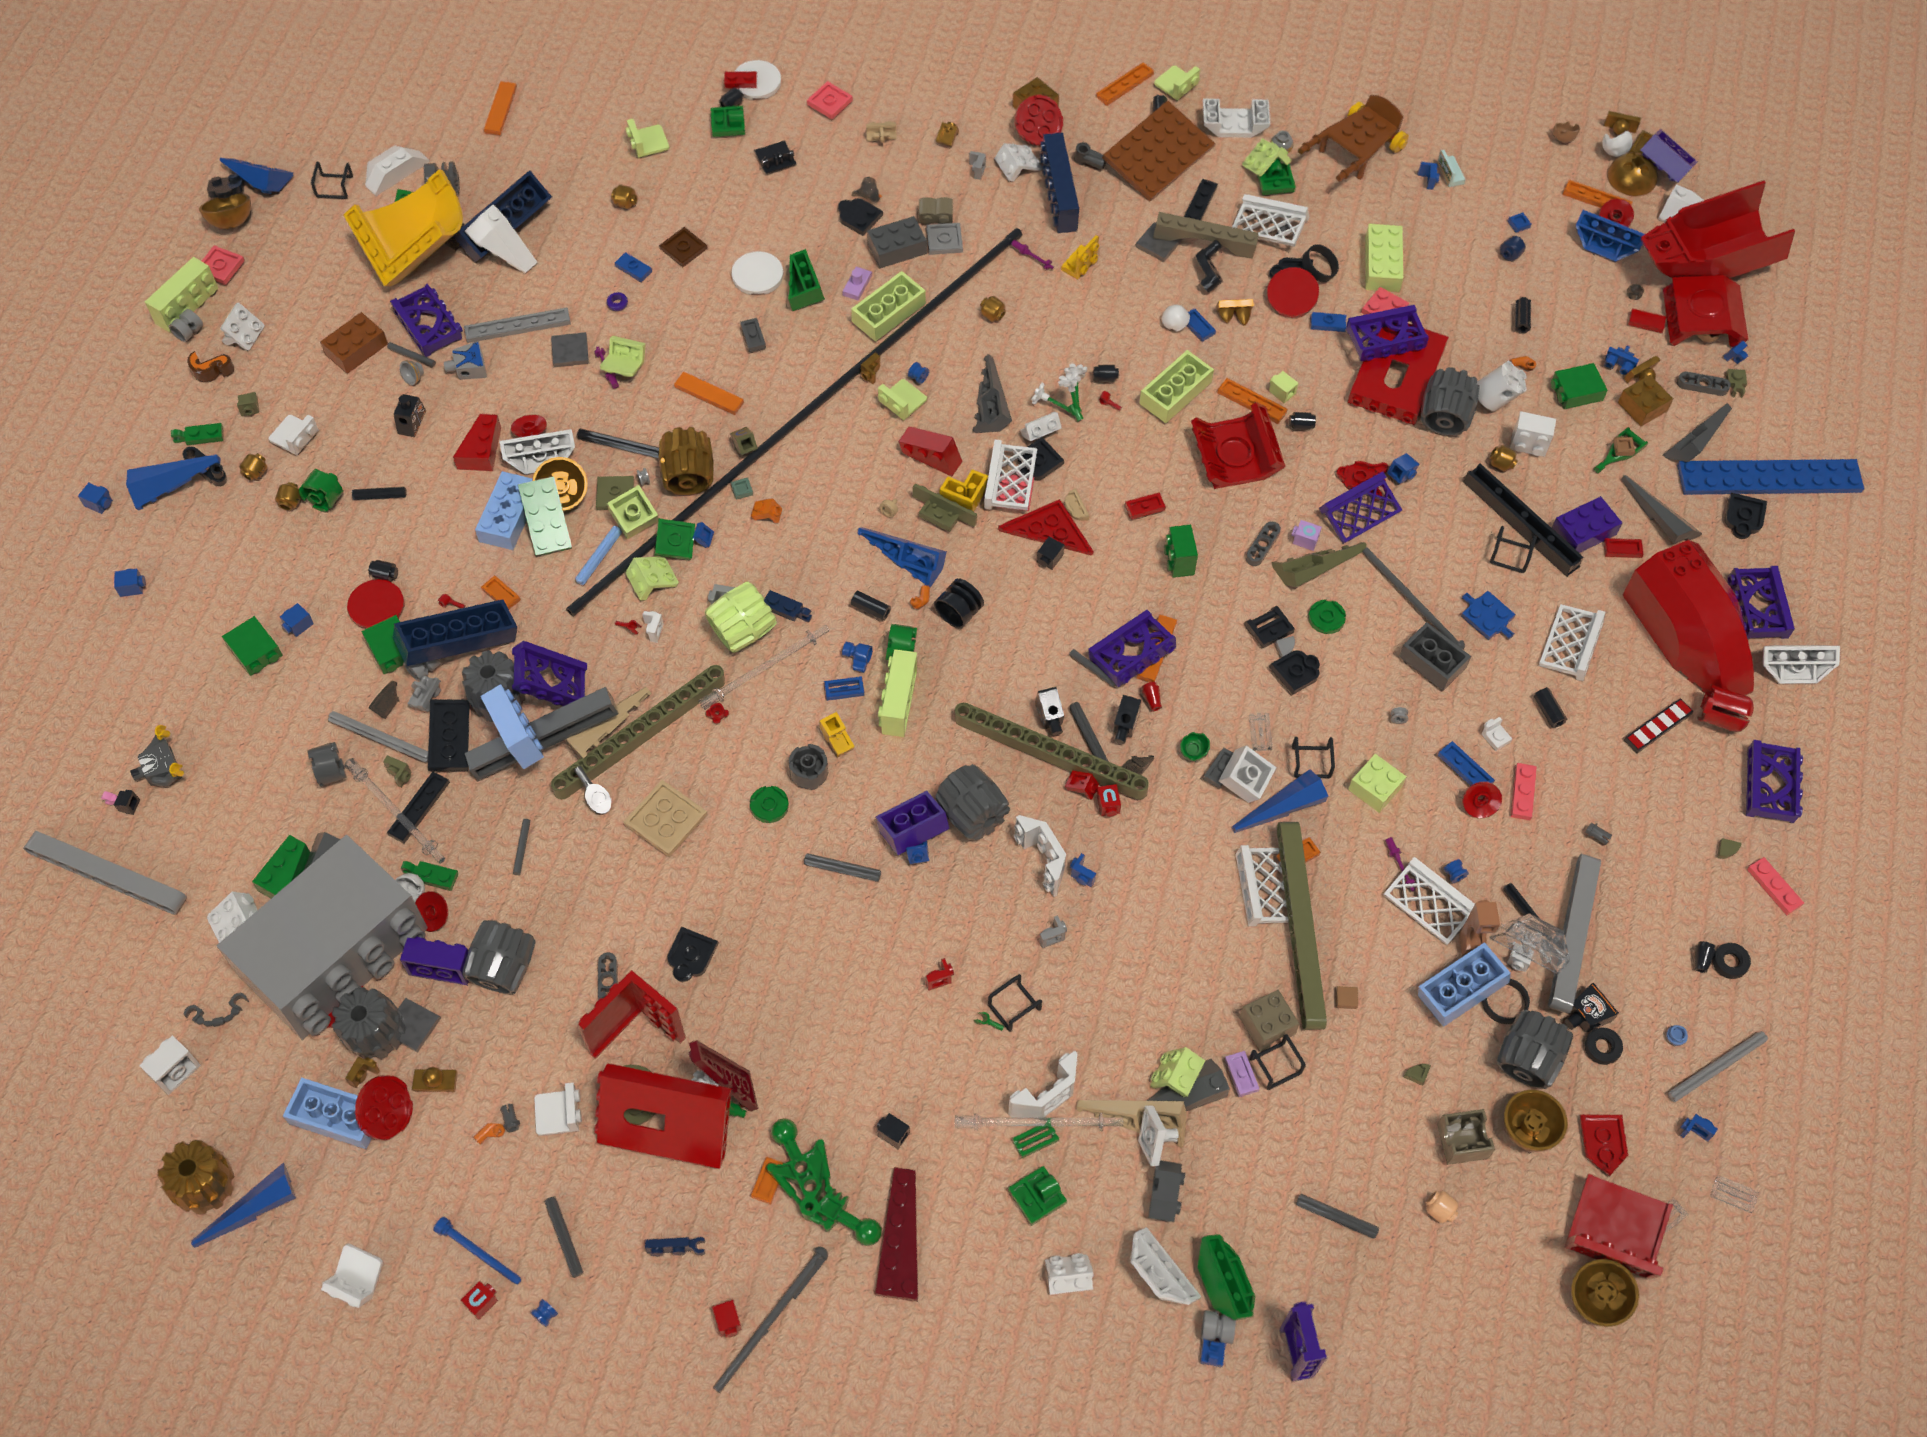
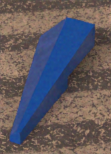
[126,454,221,510]
[858,527,947,587]
[1232,769,1328,833]
[191,1163,296,1248]

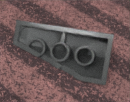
[1147,1059,1230,1111]

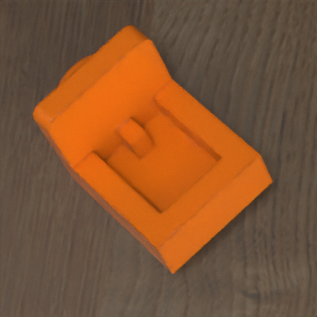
[751,498,782,523]

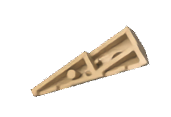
[565,687,652,758]
[1077,1100,1187,1147]

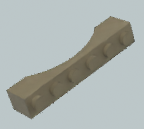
[1153,212,1259,259]

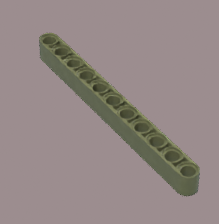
[551,665,725,800]
[955,702,1149,800]
[1277,822,1327,1030]

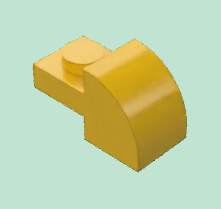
[819,712,855,757]

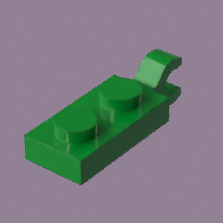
[171,423,223,445]
[401,861,459,891]

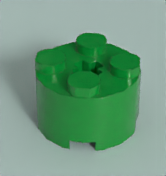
[299,469,344,512]
[886,624,917,660]

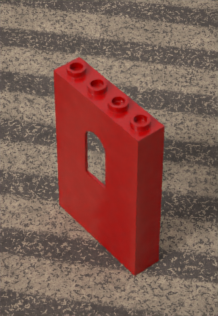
[1347,323,1449,425]
[594,1063,732,1169]

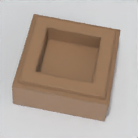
[1613,437,1635,456]
[1336,986,1358,1009]

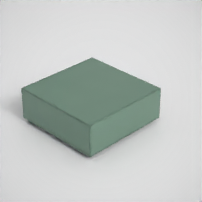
[731,477,753,500]

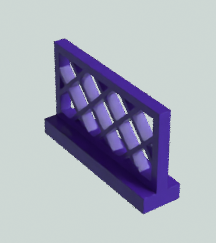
[1319,472,1403,544]

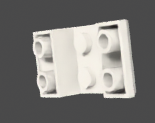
[1203,99,1270,138]
[1013,815,1066,897]
[1008,1051,1078,1120]

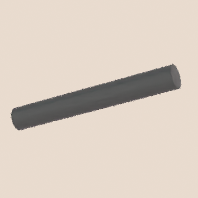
[387,342,436,367]
[1069,649,1116,687]
[513,819,531,876]

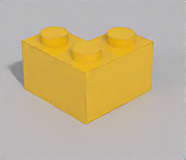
[940,469,988,511]

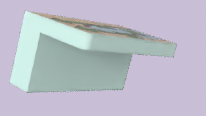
[1437,149,1466,187]

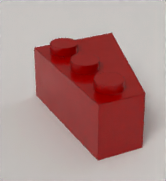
[453,414,501,471]
[898,426,963,477]

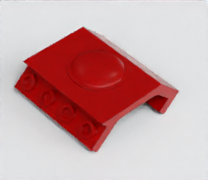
[1663,275,1749,347]
[1191,402,1286,489]

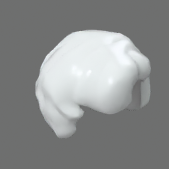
[1602,131,1633,157]

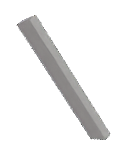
[464,307,571,343]

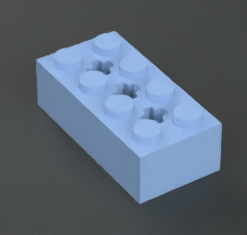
[475,471,533,550]
[481,684,544,769]
[1418,942,1511,1027]
[283,1077,371,1149]

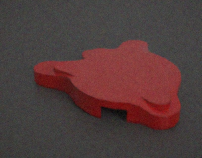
[1336,461,1388,501]

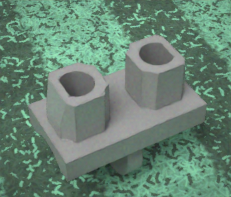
[407,676,441,712]

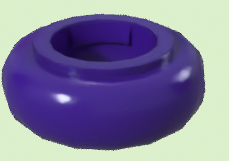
[606,292,628,311]

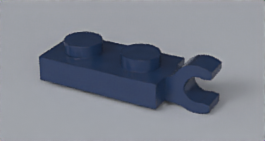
[764,590,812,622]
[645,1237,705,1257]

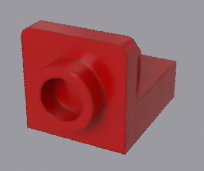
[1065,770,1099,800]
[926,958,954,991]

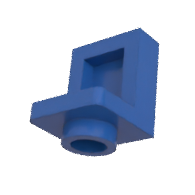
[1418,162,1440,190]
[906,841,929,864]
[1070,853,1096,887]
[1680,1114,1718,1142]

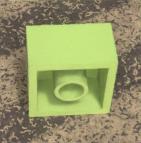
[607,485,659,540]
[1348,754,1407,813]

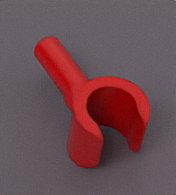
[1099,391,1122,411]
[438,594,466,608]
[615,620,642,635]

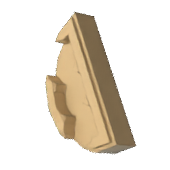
[1064,488,1090,521]

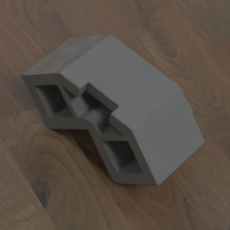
[1149,1160,1185,1222]

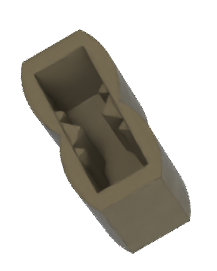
[919,197,953,225]

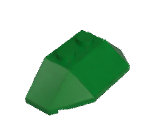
[1197,1234,1255,1320]

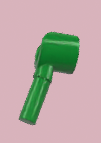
[974,1012,1004,1031]

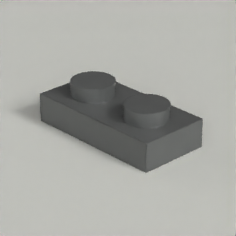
[740,318,766,352]
[1203,747,1233,789]

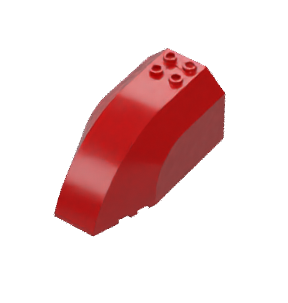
[1641,180,1795,278]
[1622,540,1754,696]

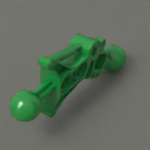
[767,1118,882,1246]

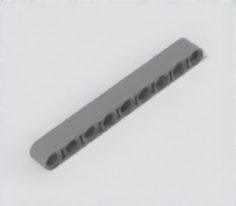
[23,831,187,915]
[1548,853,1601,1014]

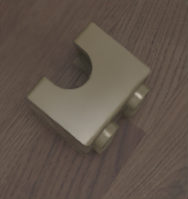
[1239,989,1300,1052]
[1437,1109,1495,1165]

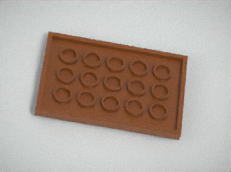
[1102,100,1215,202]

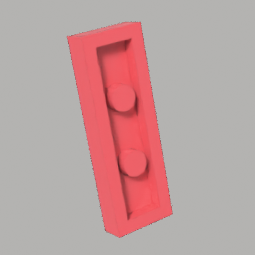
[1511,763,1537,820]
[1747,857,1804,916]

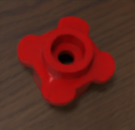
[706,703,729,724]

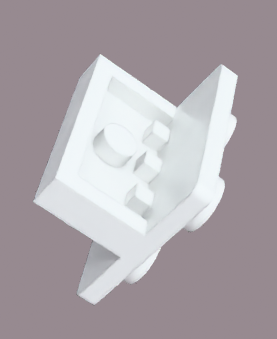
[220,303,265,351]
[1045,1253,1094,1295]

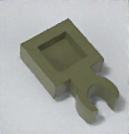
[1726,369,1747,398]

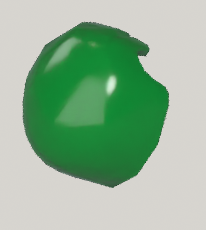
[1180,732,1210,761]

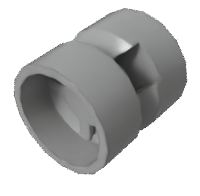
[169,309,203,342]
[403,659,440,682]
[1201,1310,1236,1344]

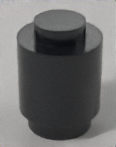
[719,87,744,107]
[1093,365,1119,382]
[1289,412,1316,430]
[368,560,398,582]

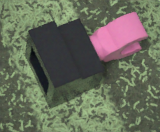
[101,789,140,815]

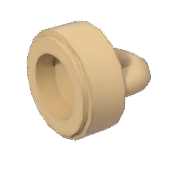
[879,499,898,517]

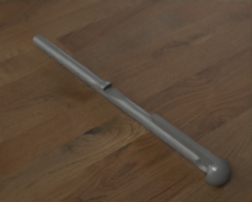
[1362,547,1465,650]
[713,1247,828,1393]

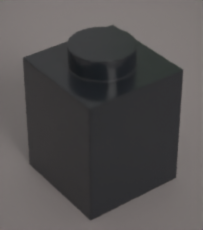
[1037,537,1065,570]
[876,1113,910,1150]

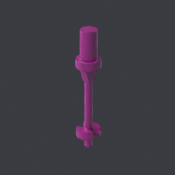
[1011,240,1054,270]
[594,346,619,389]
[1385,837,1416,892]

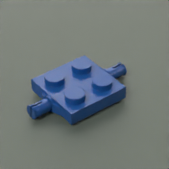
[1461,591,1516,640]

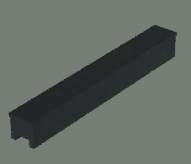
[1463,463,1584,577]

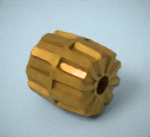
[659,427,714,495]
[158,1140,234,1215]

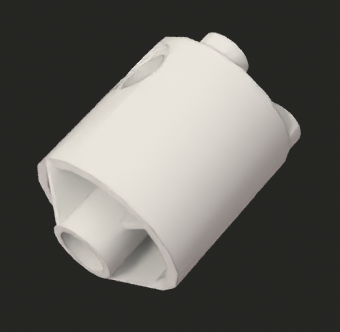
[1477,361,1527,411]

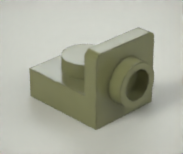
[237,392,260,416]
[383,755,412,788]

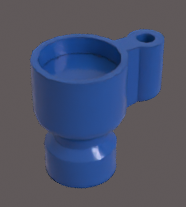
[842,641,873,673]

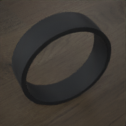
[1302,244,1339,282]
[1482,979,1530,1024]

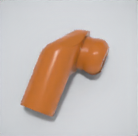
[1509,356,1536,370]
[910,585,930,609]
[473,1123,505,1144]

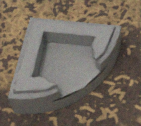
[1275,636,1295,658]

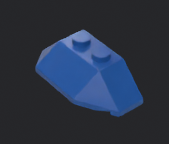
[1576,210,1645,262]

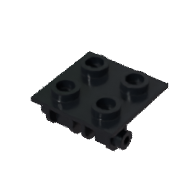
[754,140,797,174]

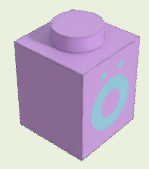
[1291,520,1322,551]

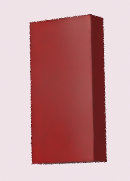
[1628,308,1666,333]
[1604,538,1644,558]

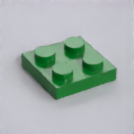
[654,518,695,560]

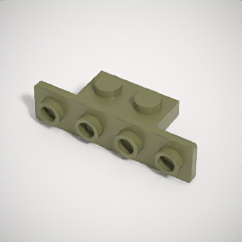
[912,483,977,532]

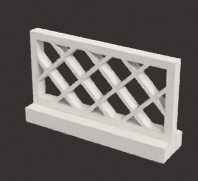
[1232,194,1309,247]
[984,440,1037,511]
[1539,604,1605,681]
[1235,845,1289,926]
[1383,857,1475,945]

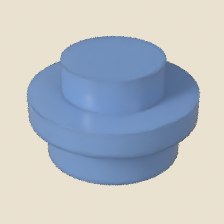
[1666,1025,1688,1046]

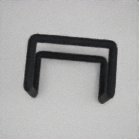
[311,161,353,199]
[1490,526,1537,573]
[1292,737,1335,778]
[988,974,1042,1032]
[1249,1034,1306,1090]

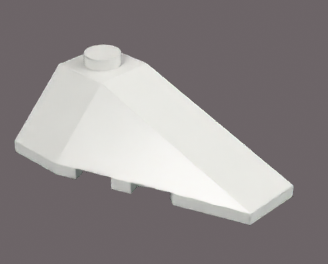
[1658,184,1704,222]
[465,204,537,273]

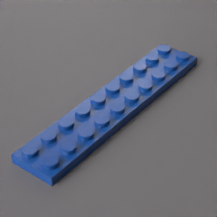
[1677,459,1864,495]

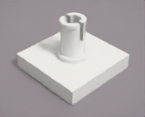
[1138,1106,1178,1166]

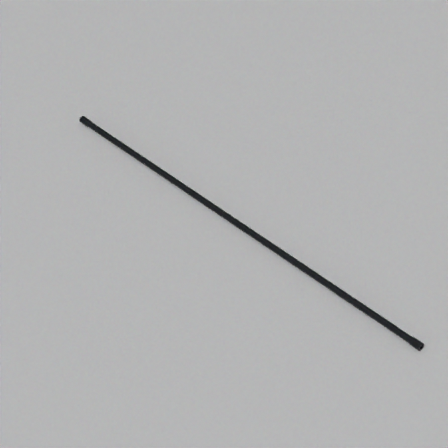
[566,228,1022,617]

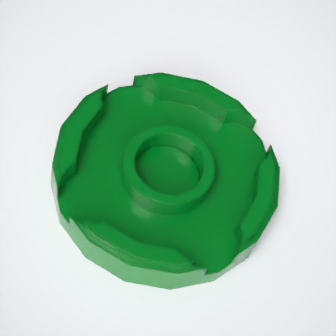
[1308,599,1346,634]
[750,786,789,823]

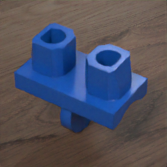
[1604,345,1639,376]

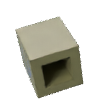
[730,427,758,455]

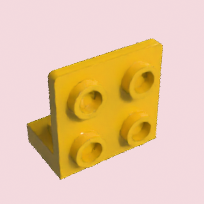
[1061,235,1100,280]

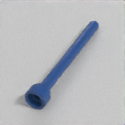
[433,1216,521,1284]

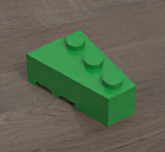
[788,249,825,311]
[252,835,310,899]

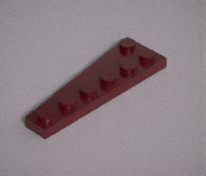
[689,1040,758,1112]
[875,1167,918,1302]

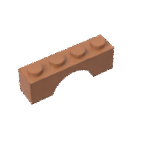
[1459,900,1500,957]

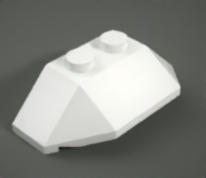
[365,145,430,196]
[499,429,575,474]
[1763,645,1840,684]
[1131,1227,1201,1305]

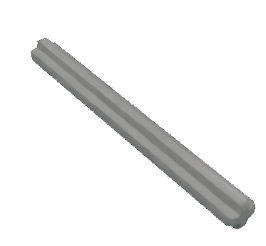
[328,711,428,763]
[1668,1031,1768,1102]

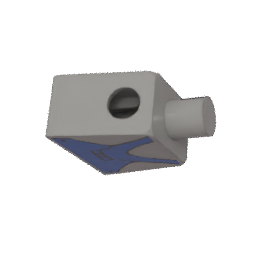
[443,341,487,380]

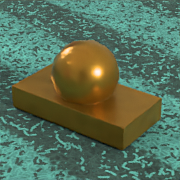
[1604,111,1641,136]
[1624,356,1661,383]
[412,1067,458,1092]

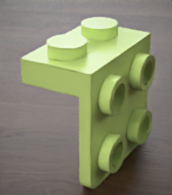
[1154,66,1200,101]
[625,119,669,158]
[1242,138,1291,176]
[600,335,646,377]
[878,379,927,420]
[625,556,679,600]
[1150,1047,1205,1097]

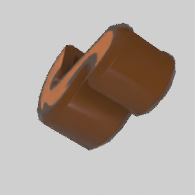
[187,351,235,382]

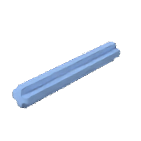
[575,526,622,585]

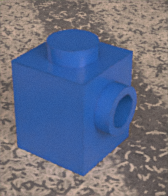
[1387,453,1420,484]
[78,483,113,514]
[114,569,146,597]
[280,603,314,637]

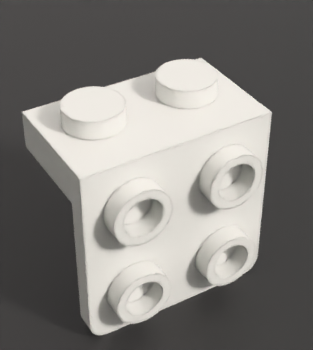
[994,143,1042,181]
[269,415,319,455]
[207,892,258,943]
[534,1083,582,1136]
[321,1244,383,1308]

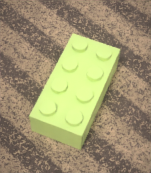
[1365,224,1403,292]
[145,257,219,333]
[851,271,926,342]
[1139,350,1214,423]
[878,649,917,737]

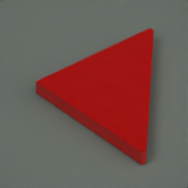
[998,499,1094,556]

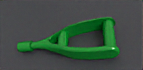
[1594,427,1648,473]

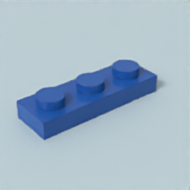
[1438,741,1495,786]

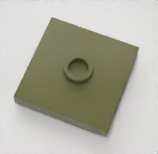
[596,476,635,510]

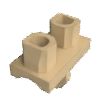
[866,121,897,142]

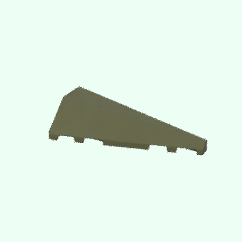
[1272,542,1367,587]

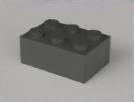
[867,216,927,268]
[1399,622,1471,691]

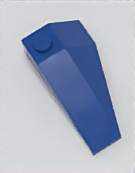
[220,157,294,194]

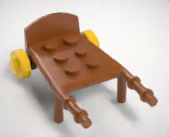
[1298,95,1409,182]

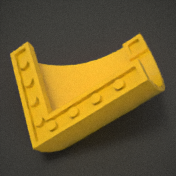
[343,170,463,286]

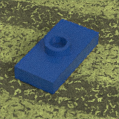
[615,252,652,282]
[1311,312,1346,332]

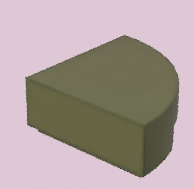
[1718,838,1742,859]
[1403,1064,1431,1086]

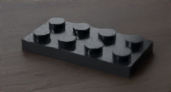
[428,699,470,771]

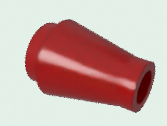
[1141,682,1162,711]

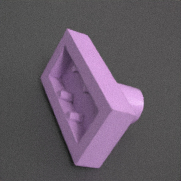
[842,267,872,301]

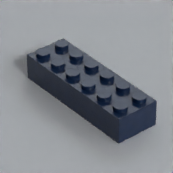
[1039,132,1079,233]
[453,170,552,262]
[393,599,517,667]

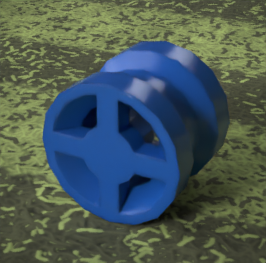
[908,362,929,384]
[1443,859,1469,883]
[530,1299,558,1327]

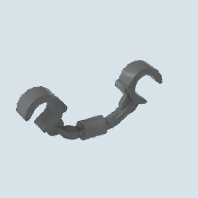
[184,993,249,1027]

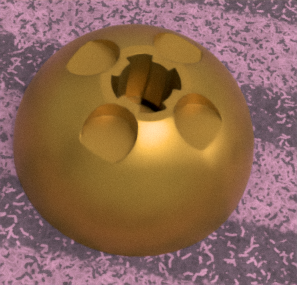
[1607,152,1658,196]
[199,194,251,229]
[532,457,587,511]
[1504,1090,1568,1152]
[1571,1259,1639,1327]

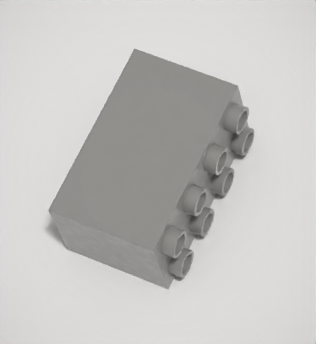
[216,834,428,1040]

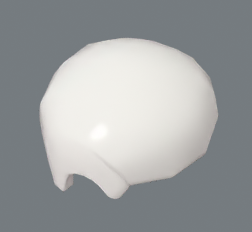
[1162,304,1190,331]
[395,873,425,902]

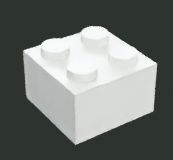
[1510,411,1556,457]
[1219,745,1277,803]
[139,1035,201,1096]

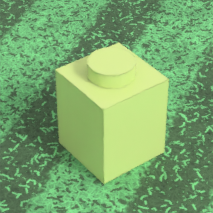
[1269,371,1299,403]

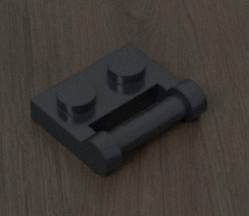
[1244,606,1295,648]

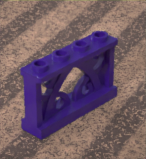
[390,284,463,357]
[1346,304,1429,361]
[1728,566,1795,639]
[1088,610,1176,687]
[512,640,587,706]
[1746,740,1803,823]
[1280,1302,1327,1382]

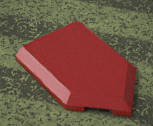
[1580,1115,1628,1177]

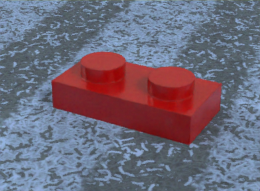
[724,71,757,88]
[1125,492,1166,520]

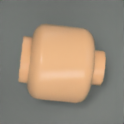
[1426,1191,1459,1223]

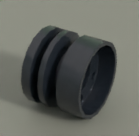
[934,578,984,629]

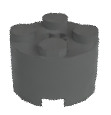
[307,742,347,787]
[789,744,828,790]

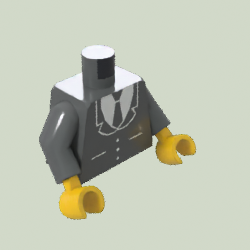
[130,725,184,787]

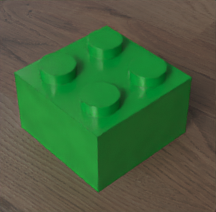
[1164,525,1198,578]

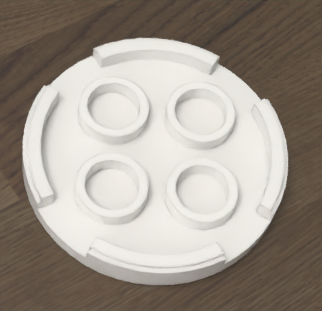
[734,60,781,100]
[732,252,783,295]

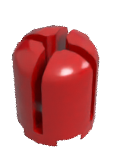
[1697,684,1754,732]

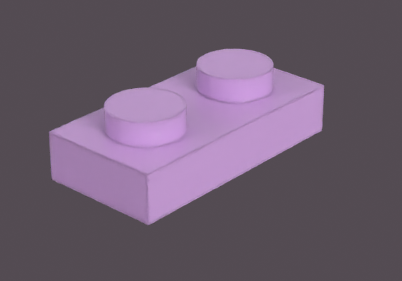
[1224,1051,1259,1097]

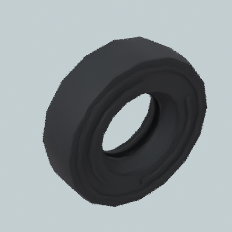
[1713,943,1751,979]
[1584,1027,1623,1065]

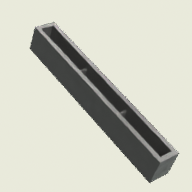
[465,687,619,780]

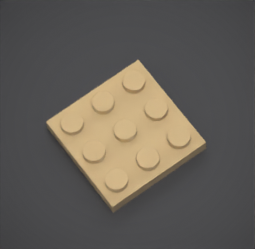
[624,780,708,857]

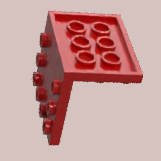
[578,970,686,1059]
[1564,1173,1673,1280]

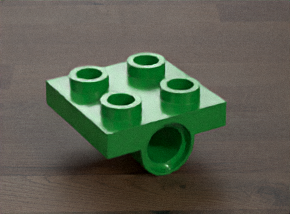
[710,106,745,137]
[1257,158,1296,195]
[1008,1166,1067,1226]

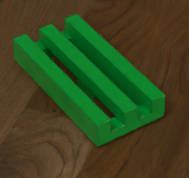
[1012,1121,1060,1158]

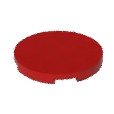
[1014,95,1063,146]
[1267,267,1319,318]
[347,579,405,628]
[355,1075,413,1140]

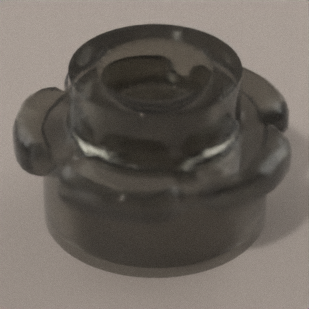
[1627,284,1644,300]

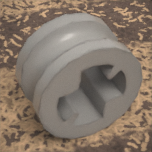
[636,468,650,486]
[1391,707,1408,724]

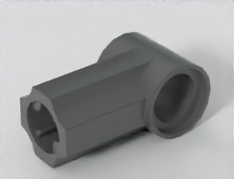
[1074,142,1106,170]

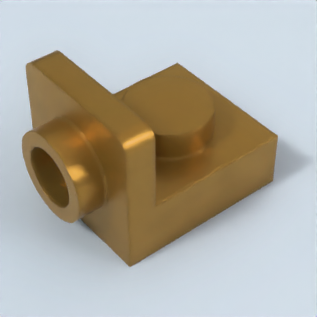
[936,122,960,147]
[861,352,880,384]
[345,1057,380,1088]

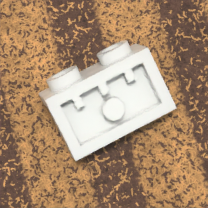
[1020,412,1062,441]

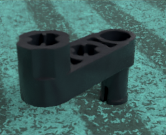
[1195,239,1223,293]
[183,446,227,487]

